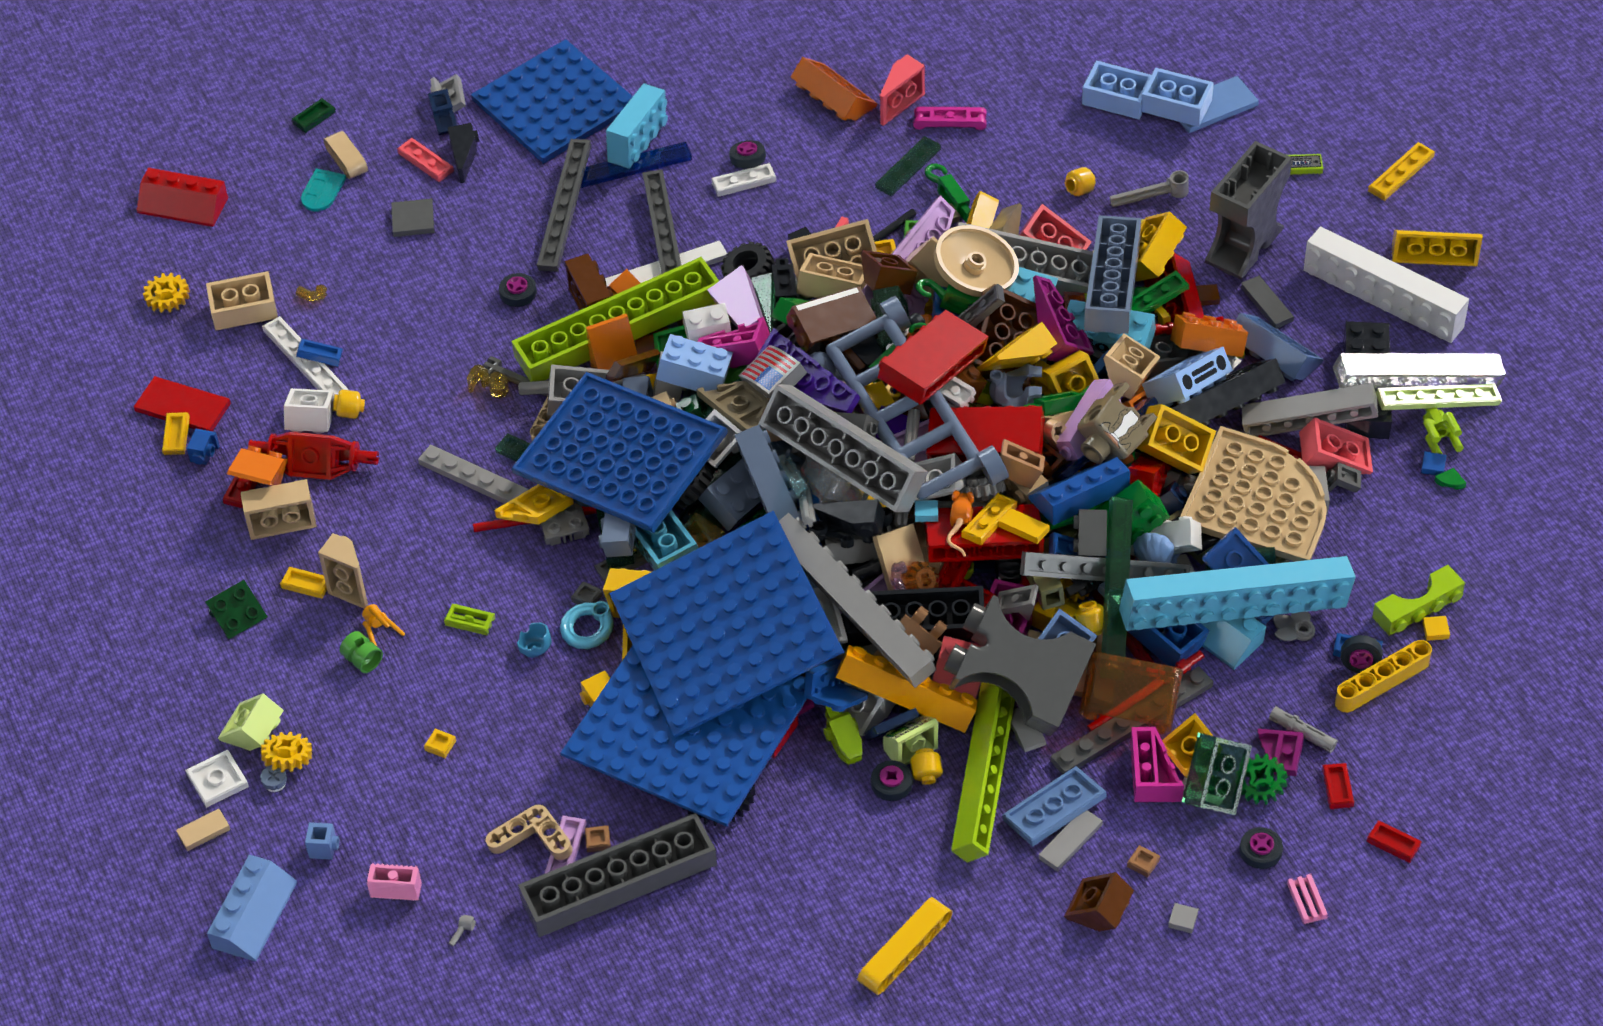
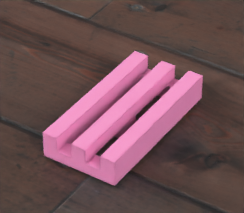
[1287,874,1328,924]

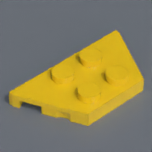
[494,484,574,525]

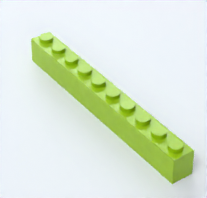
[951,682,1015,863]

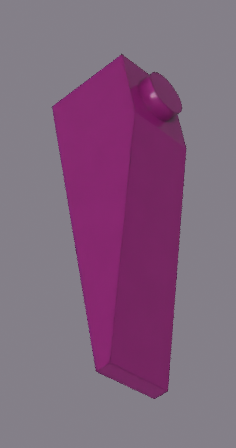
[1033,275,1094,362]

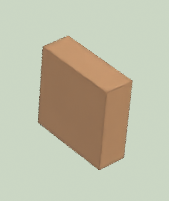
[585,825,611,853]
[1127,845,1160,878]

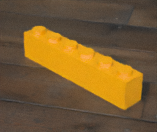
[836,645,978,733]

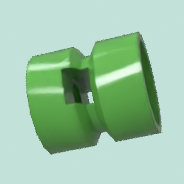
[339,631,383,673]

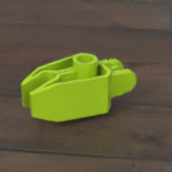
[823,706,862,765]

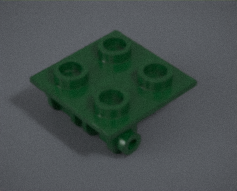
[205,580,268,639]

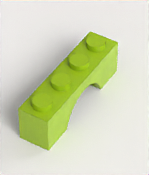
[1372,565,1465,636]

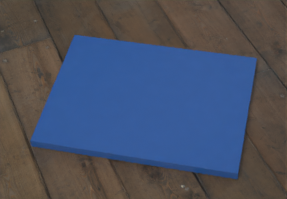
[511,372,728,533]

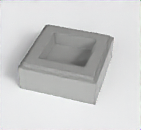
[1168,903,1199,933]

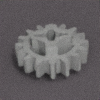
[959,475,1006,501]

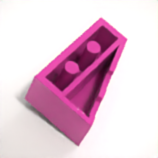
[697,317,770,368]
[1130,727,1184,802]

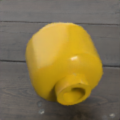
[1065,167,1096,196]
[332,390,365,419]
[1075,601,1108,636]
[910,748,943,785]

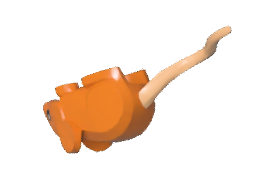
[947,490,974,557]

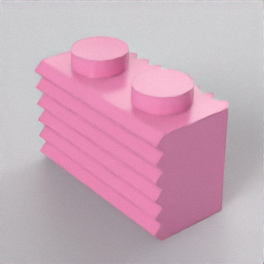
[367,863,422,901]

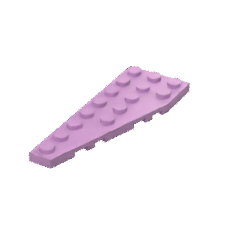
[862,195,955,341]

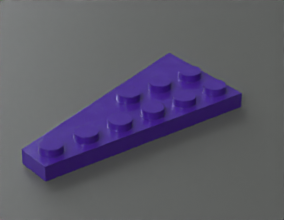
[742,328,860,413]

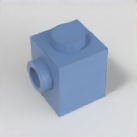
[305,822,339,860]

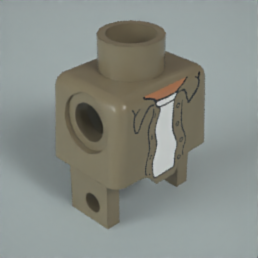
[1077,382,1157,464]

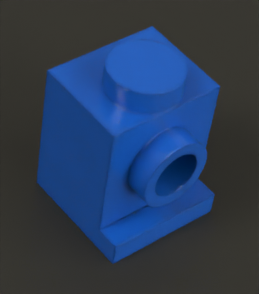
[187,429,220,465]

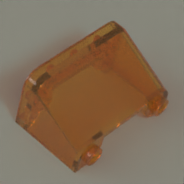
[1079,652,1183,734]

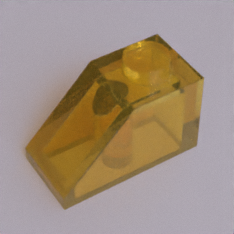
[684,513,726,548]

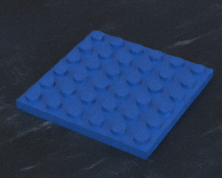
[471,39,633,164]

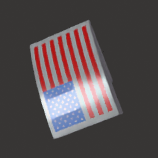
[739,345,807,399]

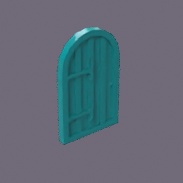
[301,168,347,212]

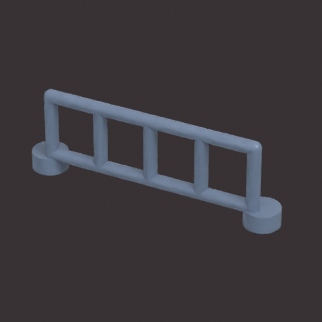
[826,296,1009,499]

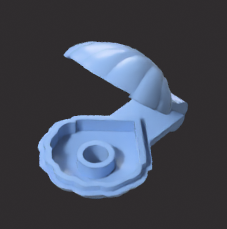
[1133,532,1181,563]

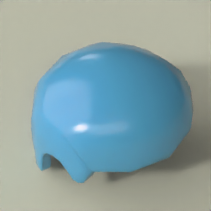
[517,622,552,658]

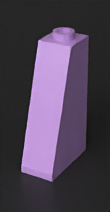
[708,265,763,329]
[1056,379,1122,461]

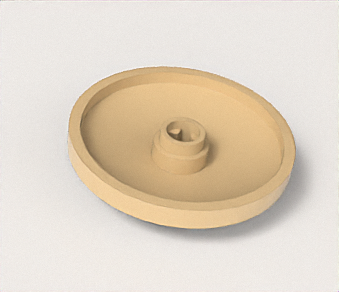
[934,225,1019,297]

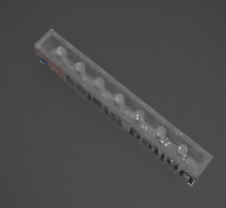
[1333,353,1506,388]

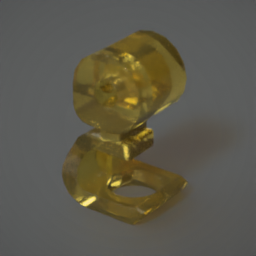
[467,365,509,398]

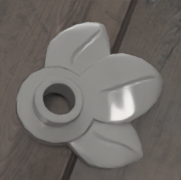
[1273,611,1315,641]

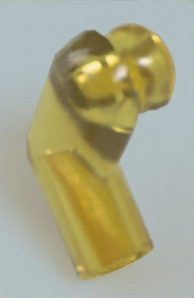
[296,285,327,302]

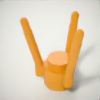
[362,604,405,646]

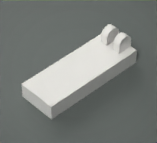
[939,377,976,407]

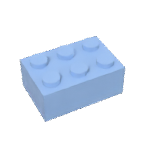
[1082,61,1152,119]
[1141,68,1213,127]
[656,334,733,391]

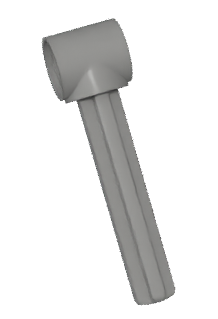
[1110,170,1189,207]

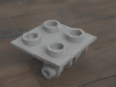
[541,503,590,546]

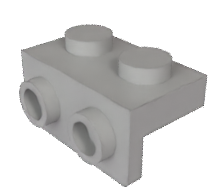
[430,74,466,113]

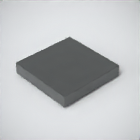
[391,198,435,237]

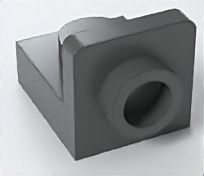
[1326,462,1361,493]

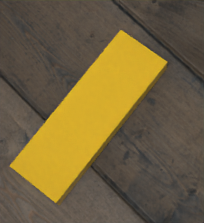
[961,493,1017,545]

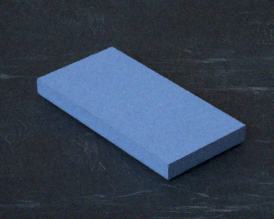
[1180,76,1259,133]
[1002,766,1107,846]

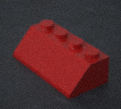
[137,167,228,227]
[1143,253,1204,323]

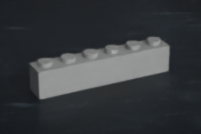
[1242,383,1378,437]

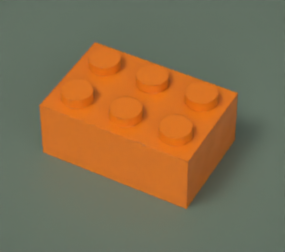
[1170,312,1248,358]

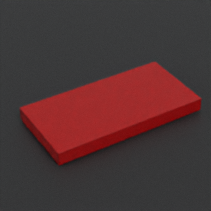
[134,376,231,431]

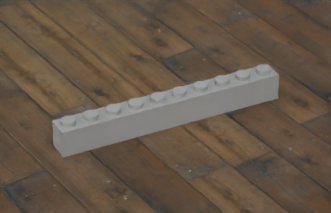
[779,513,936,688]

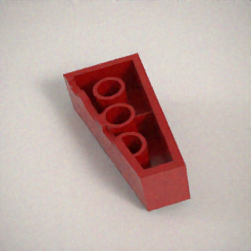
[1128,452,1172,497]

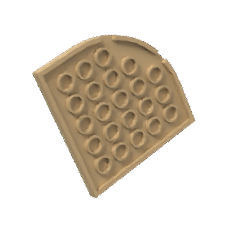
[1180,426,1327,562]

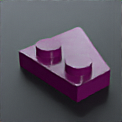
[1257,729,1304,776]

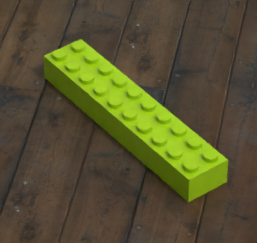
[511,256,719,382]

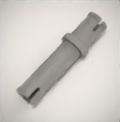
[1269,706,1338,753]

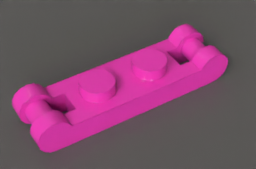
[914,107,987,130]

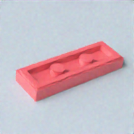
[397,138,454,182]

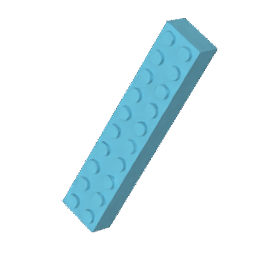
[1119,556,1356,631]

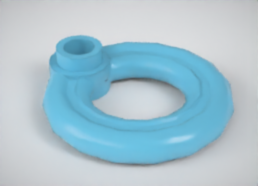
[560,601,614,649]

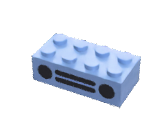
[1142,347,1233,407]

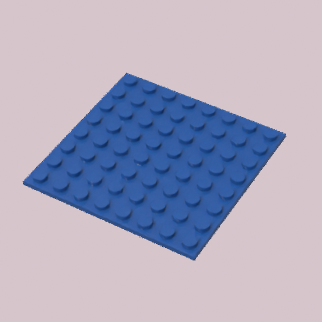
[609,511,844,738]
[560,645,807,826]

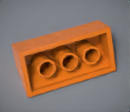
[791,57,878,121]

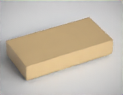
[176,809,230,851]

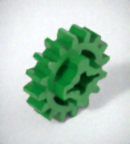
[1235,754,1288,805]

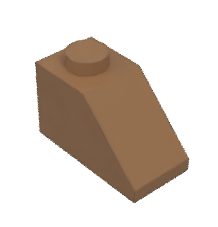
[1000,439,1045,489]

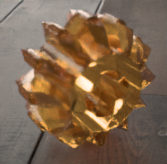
[900,561,940,589]

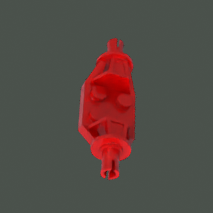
[248,432,379,480]

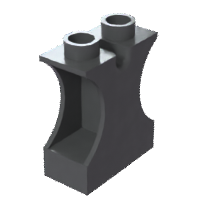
[1205,141,1292,280]
[943,595,1096,736]

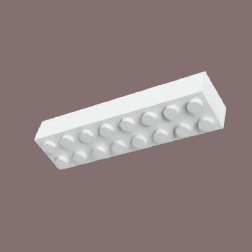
[1303,226,1469,343]

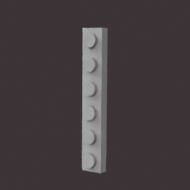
[418,444,529,504]

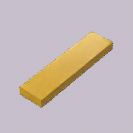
[1368,142,1435,201]

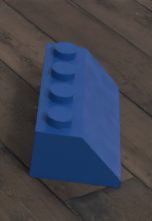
[1028,457,1130,526]

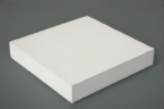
[185,750,249,808]

